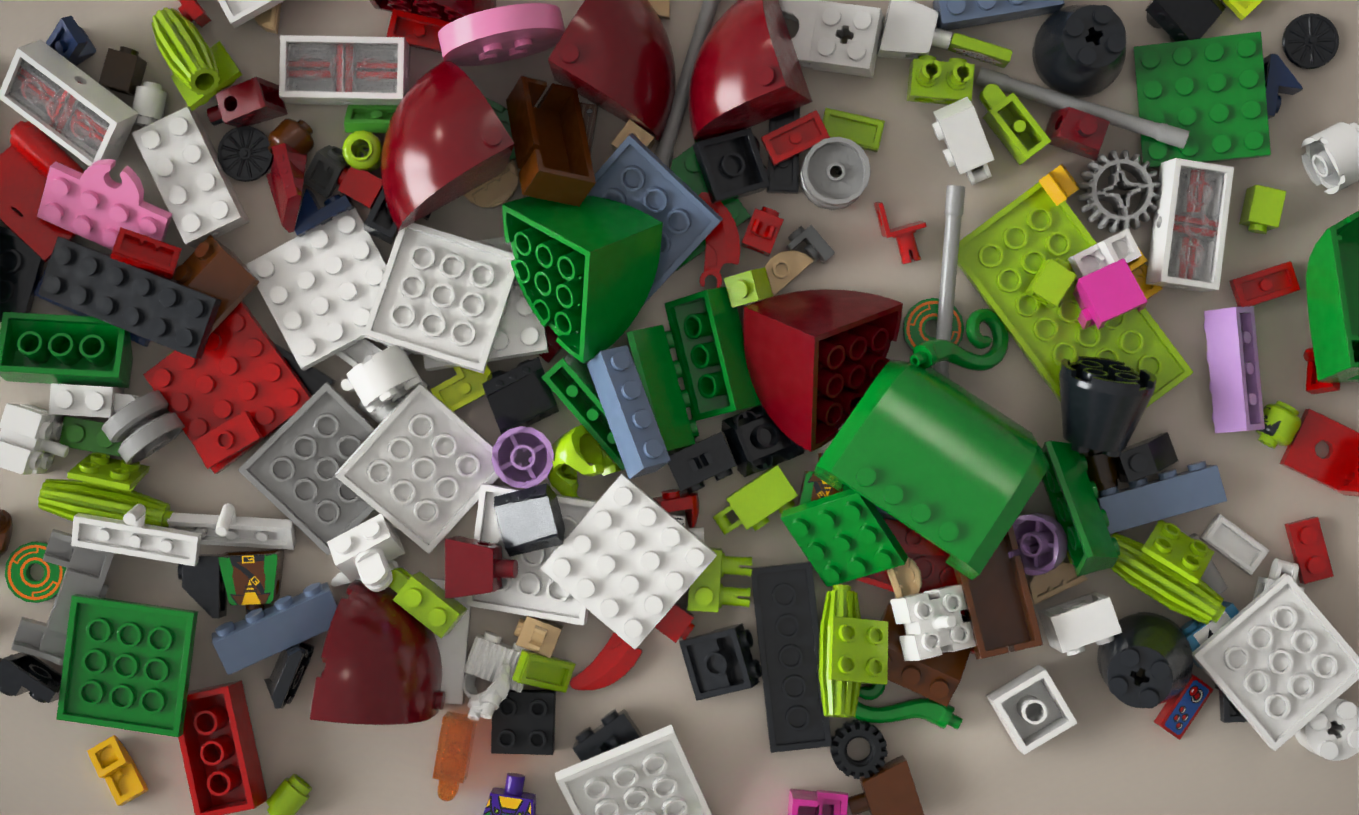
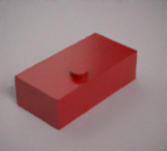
[178,680,268,815]

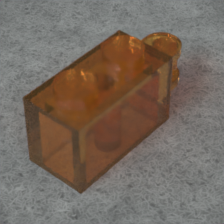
[433,711,477,801]

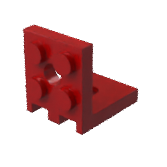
[1279,409,1359,496]

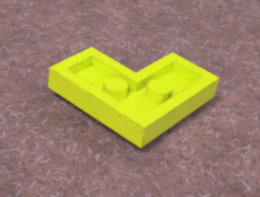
[430,364,492,412]

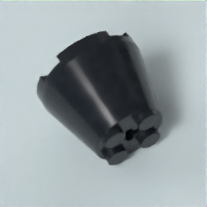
[1032,5,1126,98]
[1059,356,1157,457]
[1097,612,1194,709]

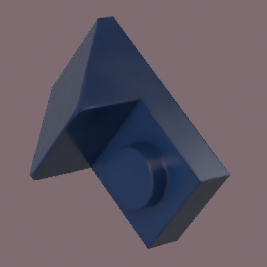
[46,15,96,66]
[1263,54,1303,119]
[294,189,356,237]

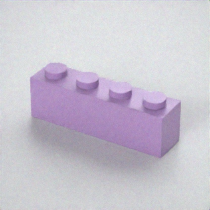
[1204,306,1265,433]

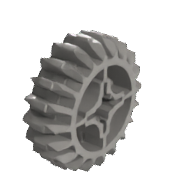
[1077,150,1161,233]

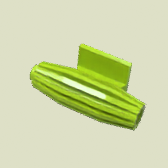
[151,7,243,111]
[38,452,174,528]
[1111,520,1226,625]
[819,585,888,718]

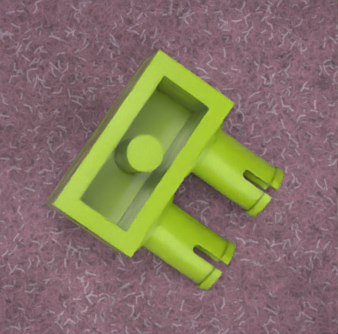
[906,55,975,105]
[687,547,752,612]

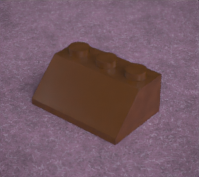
[170,235,259,334]
[880,603,972,707]

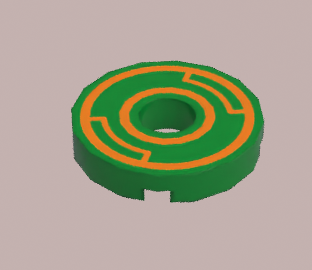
[903,298,964,352]
[5,541,66,603]

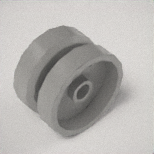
[800,137,871,210]
[101,390,185,465]

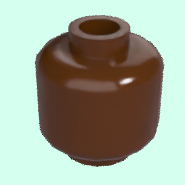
[268,119,314,156]

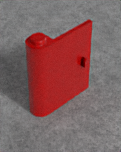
[0,121,85,262]

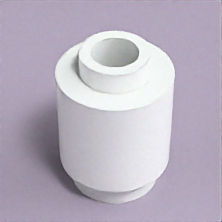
[132,81,167,127]

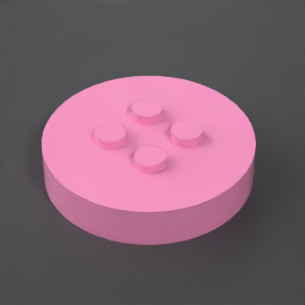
[438,3,565,66]

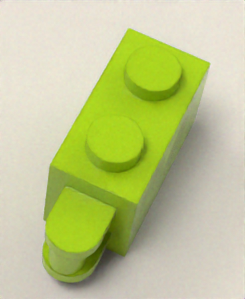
[979,84,1051,165]
[712,465,798,535]
[389,567,468,639]

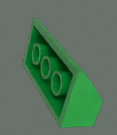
[664,287,761,421]
[0,312,133,388]
[626,325,699,451]
[1042,441,1120,577]

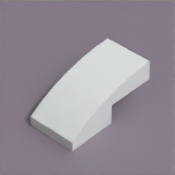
[1068,228,1142,279]

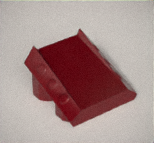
[266,143,307,233]

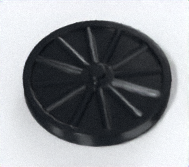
[1282,13,1339,69]
[217,126,274,182]

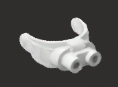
[463,663,511,721]

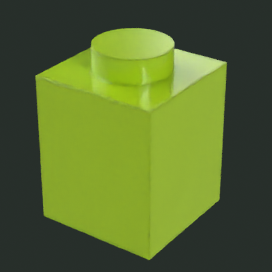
[1239,185,1286,234]
[1025,258,1077,309]
[724,267,773,308]

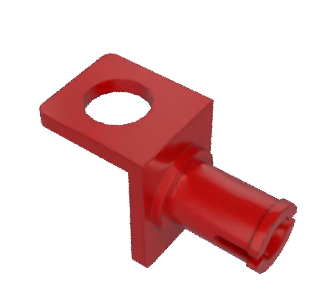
[874,201,927,264]

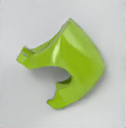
[545,425,621,498]

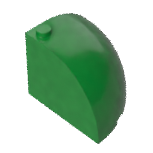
[502,195,663,363]

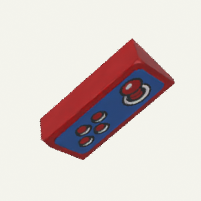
[1154,674,1214,740]

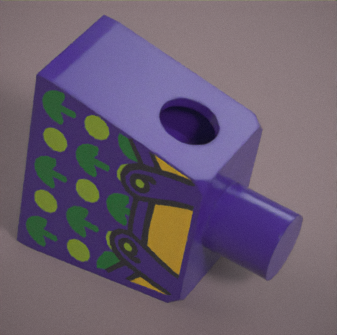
[483,773,536,815]

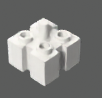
[0,403,69,475]
[890,584,976,661]

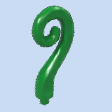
[910,309,1009,371]
[854,684,963,729]

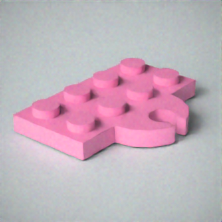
[37,159,172,250]

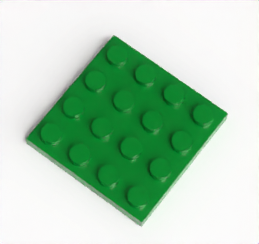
[1134,32,1271,169]
[56,594,198,737]

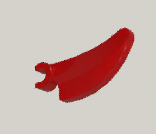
[699,192,741,288]
[570,632,643,691]

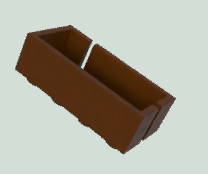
[506,76,596,207]
[954,525,1043,660]

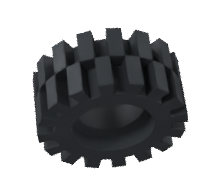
[830,719,888,779]

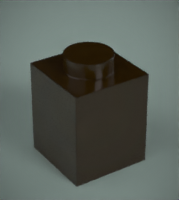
[99,46,147,96]

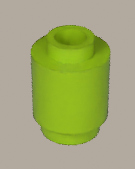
[266,774,312,815]

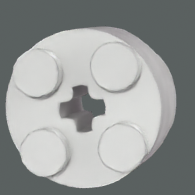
[1301,122,1359,194]
[347,345,422,414]
[1295,697,1359,761]

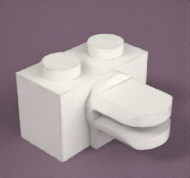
[327,514,405,592]

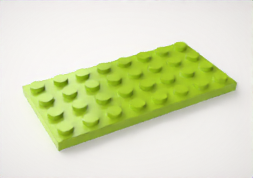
[957,182,1194,408]

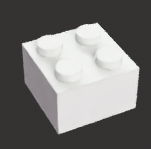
[1038,592,1122,656]
[986,665,1077,755]

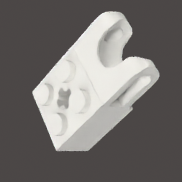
[778,0,884,78]

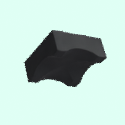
[491,689,556,755]

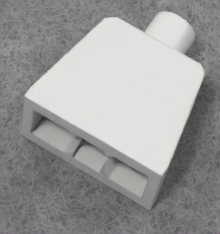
[877,0,952,59]

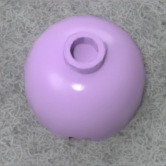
[491,426,554,488]
[1008,513,1068,576]

